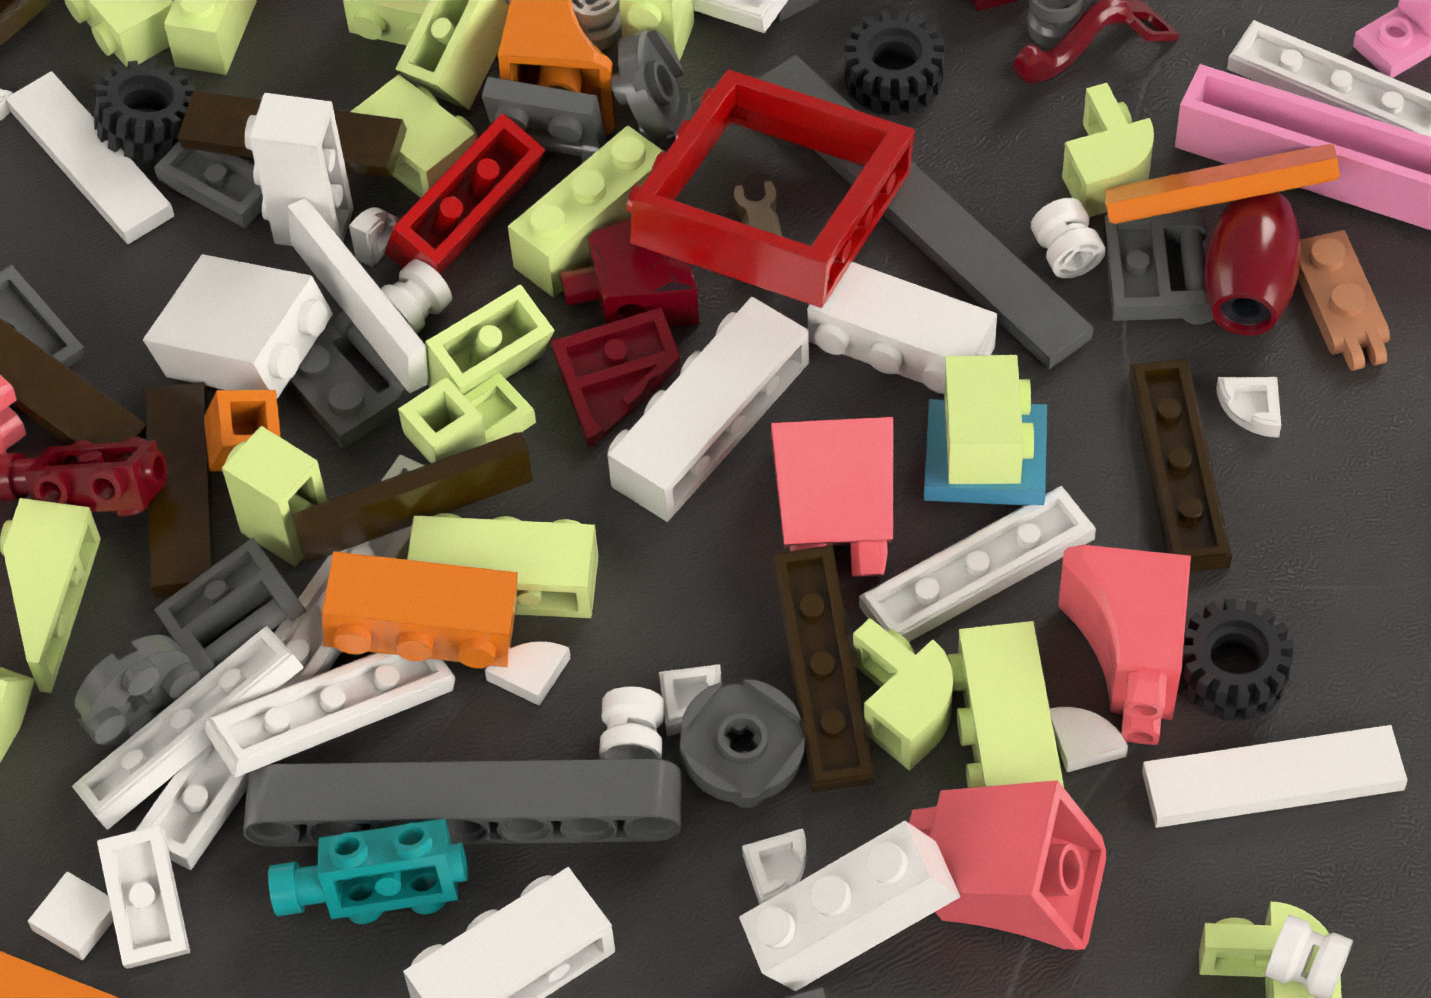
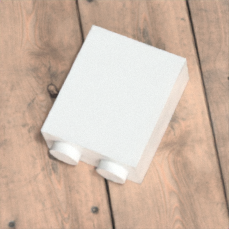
[143,254,333,398]

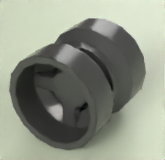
[1027,0,1083,48]

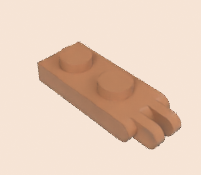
[1298,230,1390,371]

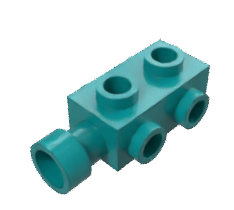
[268,819,468,924]

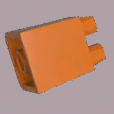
[498,0,617,135]

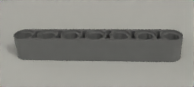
[243,759,681,847]

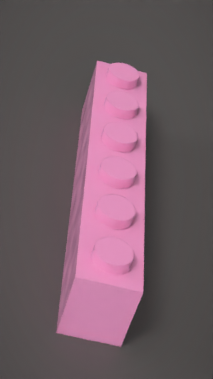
[1175,64,1431,230]

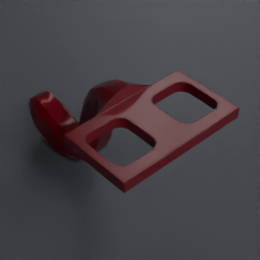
[1013,0,1180,84]

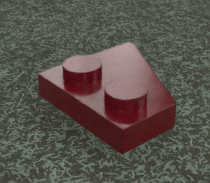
[551,307,681,448]

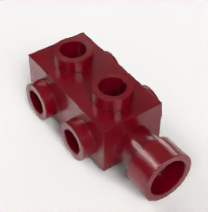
[0,437,167,516]

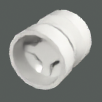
[572,0,622,50]
[1031,198,1106,279]
[381,259,452,334]
[599,687,664,760]
[1265,914,1353,998]

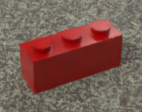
[384,113,546,275]

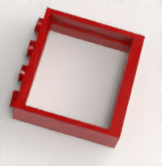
[626,69,915,308]

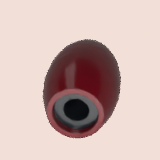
[1204,192,1301,336]

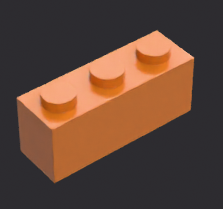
[322,551,518,668]

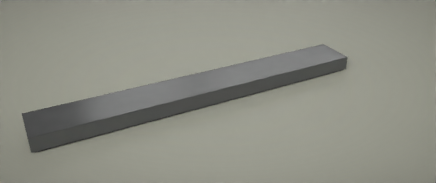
[759,54,1093,369]

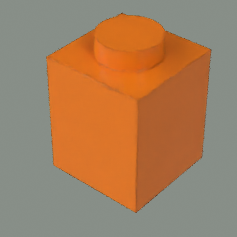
[204,390,281,472]

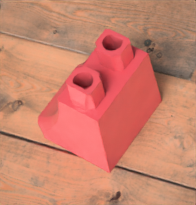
[771,417,893,577]
[1058,545,1191,745]
[909,780,1106,950]

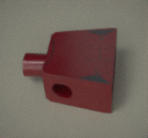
[559,218,699,327]

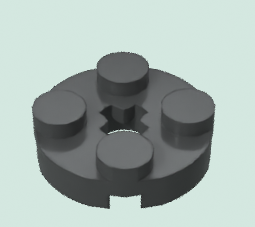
[611,29,692,144]
[74,635,200,746]
[678,679,804,808]

